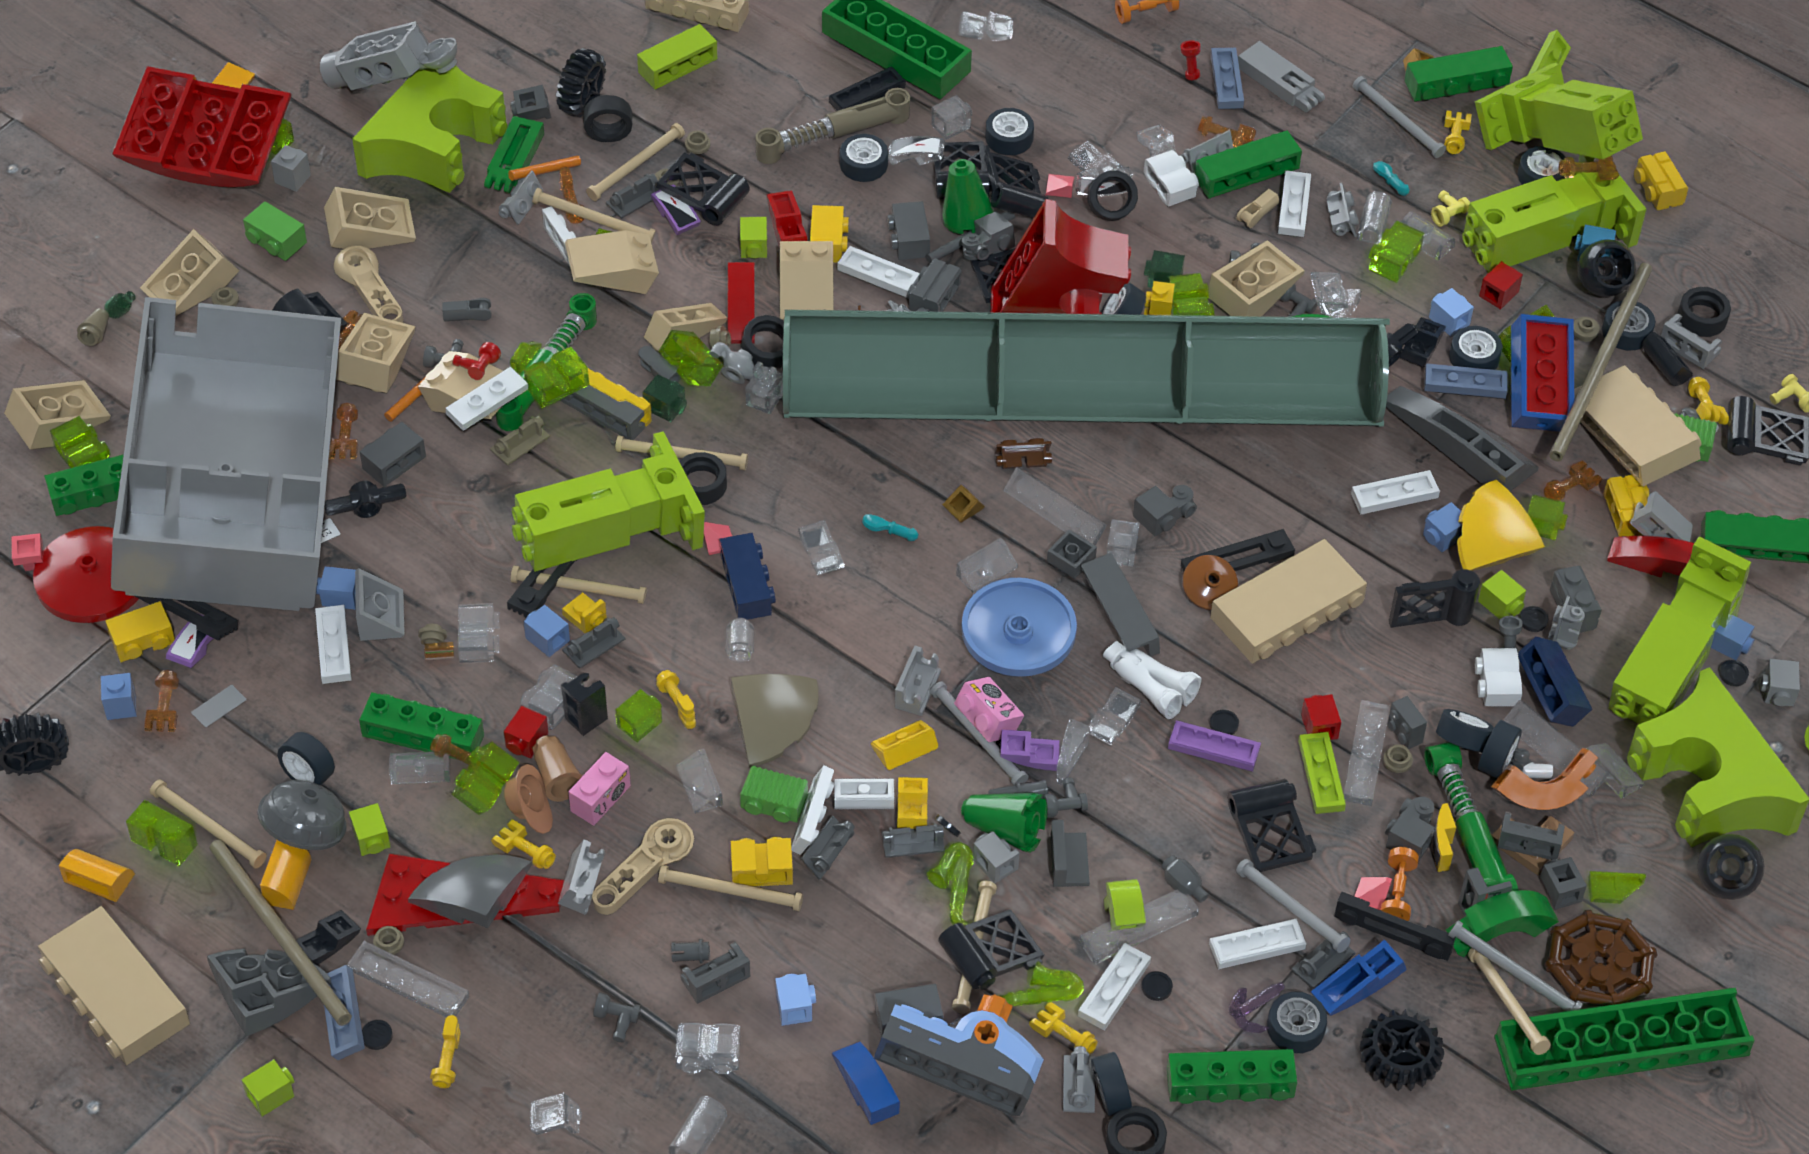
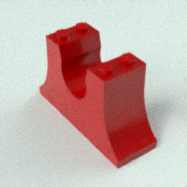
[991,199,1131,314]

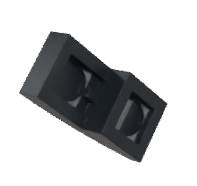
[1400,317,1446,367]
[296,910,361,965]

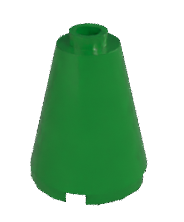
[942,159,994,234]
[961,793,1047,853]

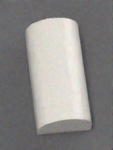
[835,779,894,809]

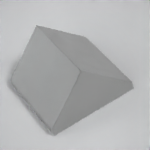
[355,568,405,641]

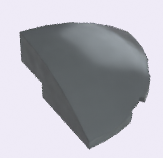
[408,854,532,928]
[207,949,331,1036]

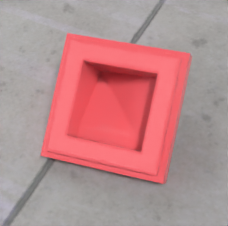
[1046,174,1074,198]
[703,522,732,555]
[1355,877,1392,910]

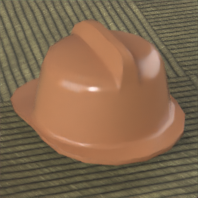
[504,764,553,834]

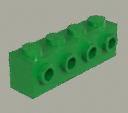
[1404,46,1513,102]
[1195,130,1302,199]
[44,454,124,516]
[1701,510,1809,563]
[359,692,484,763]
[1166,1049,1297,1104]

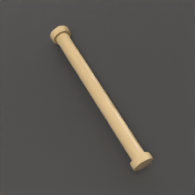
[586,123,685,201]
[532,188,656,244]
[615,435,748,470]
[511,566,647,604]
[150,779,266,868]
[658,865,803,911]
[952,881,997,1014]
[1468,948,1551,1055]

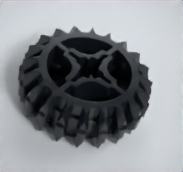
[556,48,606,117]
[0,712,69,776]
[1359,1009,1445,1091]

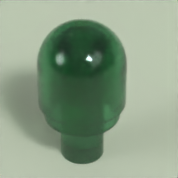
[104,291,136,319]

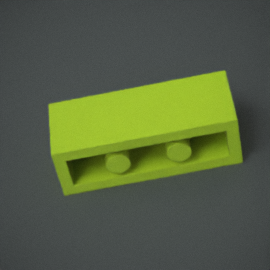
[637,24,718,90]

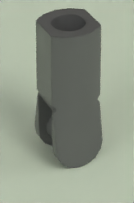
[442,298,492,322]
[638,346,681,388]

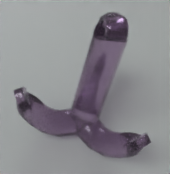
[1228,982,1285,1033]

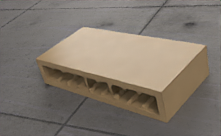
[1574,365,1701,486]
[1211,539,1367,664]
[38,906,190,1066]

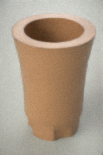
[532,735,582,802]

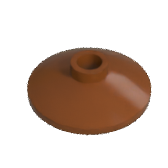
[1182,555,1238,610]

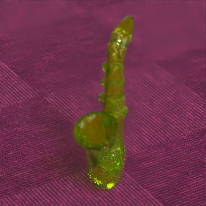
[927,842,973,926]
[1000,961,1084,1006]

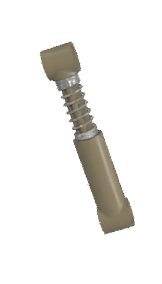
[755,88,910,164]

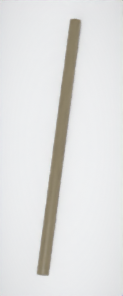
[1550,263,1652,461]

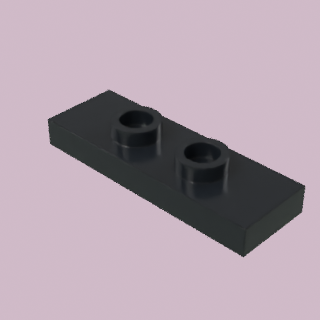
[829,66,906,111]

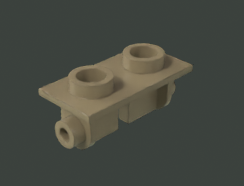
[490,416,550,466]

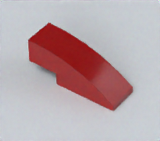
[766,190,807,249]
[728,262,755,344]
[1607,536,1694,578]

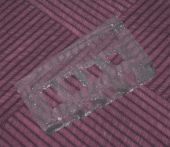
[1056,718,1090,785]

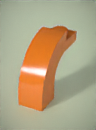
[1491,748,1598,810]

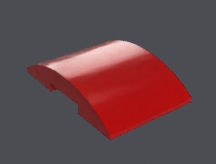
[112,66,292,187]

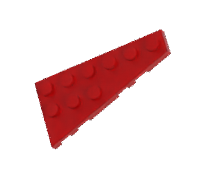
[366,854,564,936]

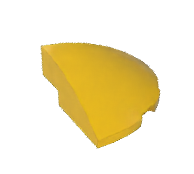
[1457,480,1545,571]

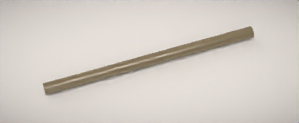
[209,840,352,1026]

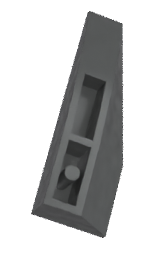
[1386,386,1539,491]

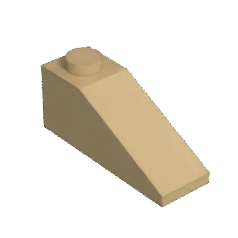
[644,303,728,353]

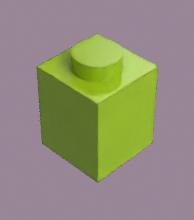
[740,217,767,258]
[1478,570,1526,619]
[349,803,391,856]
[241,1059,295,1117]

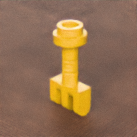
[1444,110,1472,154]
[1688,377,1729,425]
[656,670,696,729]
[491,820,556,869]
[1029,1002,1098,1056]
[430,1015,461,1088]

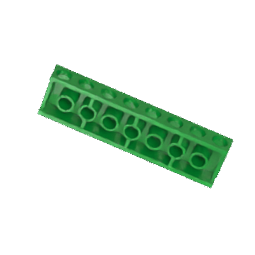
[1494,987,1755,1091]

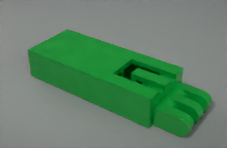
[484,116,544,193]

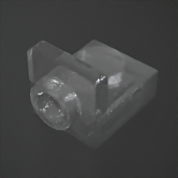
[1137,125,1175,158]
[530,1093,582,1135]

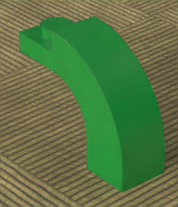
[1446,890,1559,957]

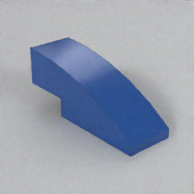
[1311,940,1407,1016]
[832,1042,900,1125]

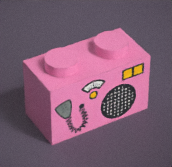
[954,677,1024,742]
[568,752,631,826]

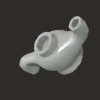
[709,342,772,384]

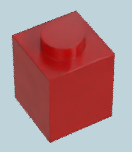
[1479,261,1523,310]
[1301,694,1342,740]
[504,706,549,759]

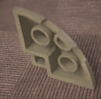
[731,674,819,768]

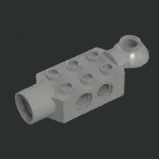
[320,21,457,90]

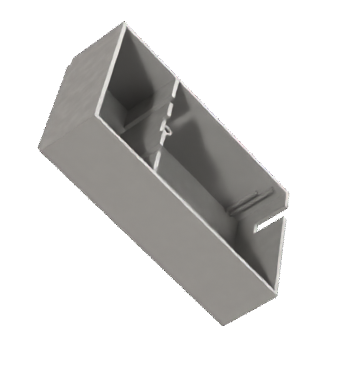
[111,297,341,611]

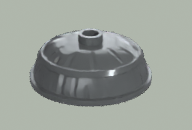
[257,780,346,850]

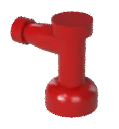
[1180,40,1201,80]
[452,342,501,380]

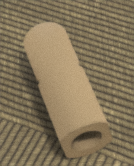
[1236,189,1279,228]

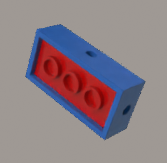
[1511,314,1574,432]

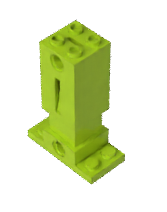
[1475,63,1643,160]
[1462,155,1647,273]
[512,431,705,572]
[1608,537,1751,724]

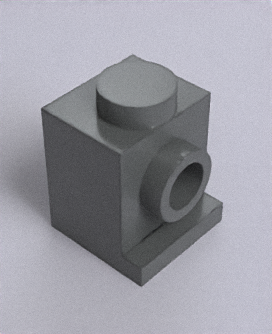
[511,85,551,120]
[1540,857,1587,910]

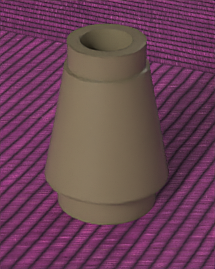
[77,308,109,346]

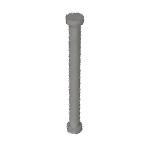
[1353,76,1446,158]
[930,681,1029,785]
[1236,859,1350,953]
[1448,920,1583,1011]

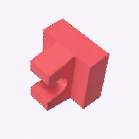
[12,533,43,571]

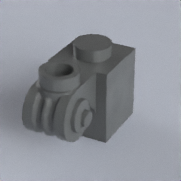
[962,211,1015,260]
[1133,485,1197,537]
[1385,797,1435,862]

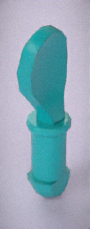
[1373,161,1410,196]
[862,514,919,541]

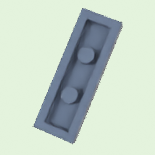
[1210,48,1244,109]
[1424,364,1507,399]
[324,965,365,1060]

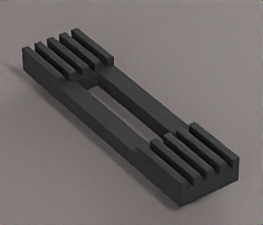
[1180,529,1295,581]
[507,560,577,618]
[135,596,238,641]
[1334,892,1456,961]

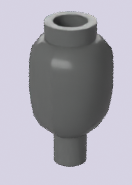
[1161,855,1209,903]

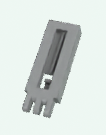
[1238,41,1325,113]

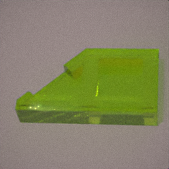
[510,341,542,375]
[1588,871,1646,904]

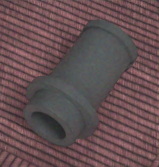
[671,939,710,963]

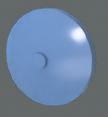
[962,578,1077,677]

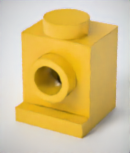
[1144,281,1175,315]

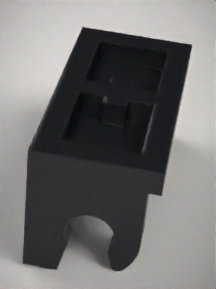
[561,673,608,736]

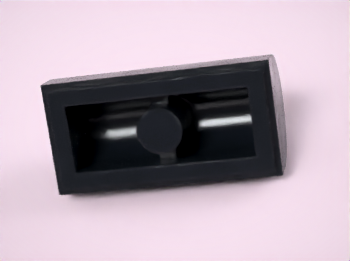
[1642,331,1693,386]

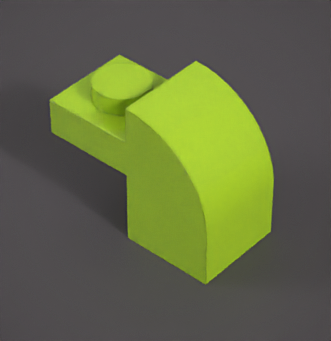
[1103,879,1146,931]

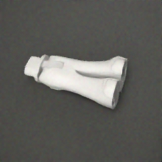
[1103,641,1201,719]

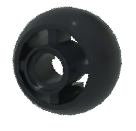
[1578,239,1636,297]
[1697,834,1765,900]

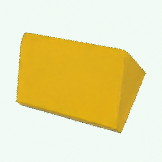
[871,720,938,770]

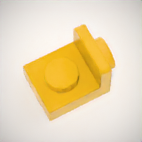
[562,592,607,634]

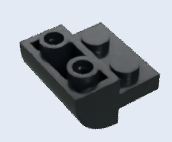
[272,288,348,333]

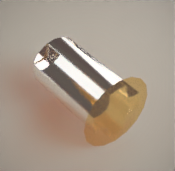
[424,642,454,663]

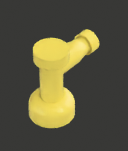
[1431,190,1470,227]
[1770,374,1809,413]

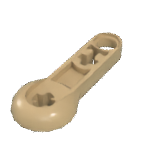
[334,245,403,323]
[592,818,694,915]

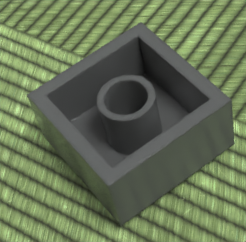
[1047,530,1097,579]
[1387,696,1427,749]

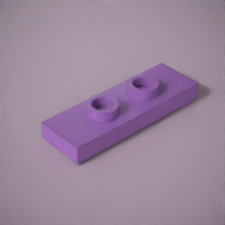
[1168,720,1261,772]

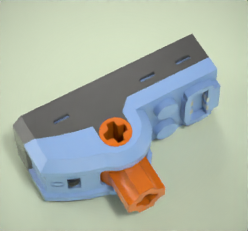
[873,994,1044,1116]

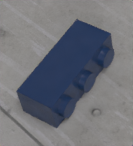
[720,532,776,622]
[1518,636,1593,727]

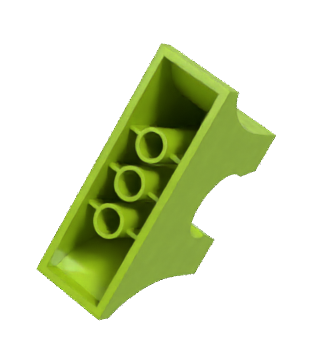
[352,65,508,193]
[1627,667,1809,847]

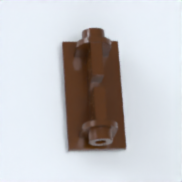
[995,438,1052,469]

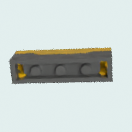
[544,355,652,440]

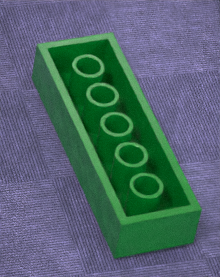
[822,0,972,99]

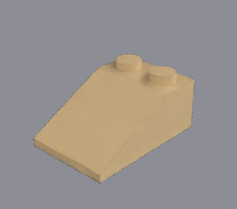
[324,187,416,249]
[140,229,239,317]
[565,230,659,294]
[1207,240,1305,316]
[780,241,833,320]
[336,313,415,393]
[418,351,503,419]
[4,380,111,449]

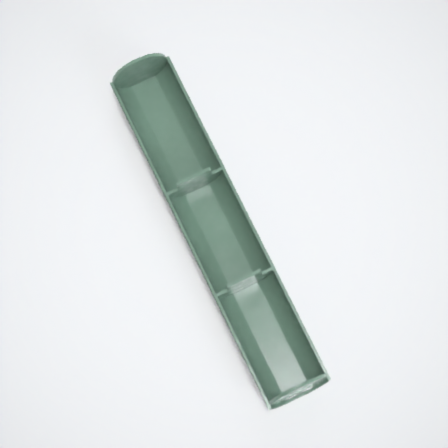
[783,309,1390,427]

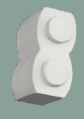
[1144,150,1199,207]
[1475,648,1522,706]

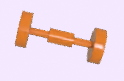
[1115,0,1179,24]
[1380,847,1419,921]

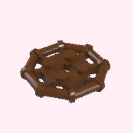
[1545,910,1658,1006]

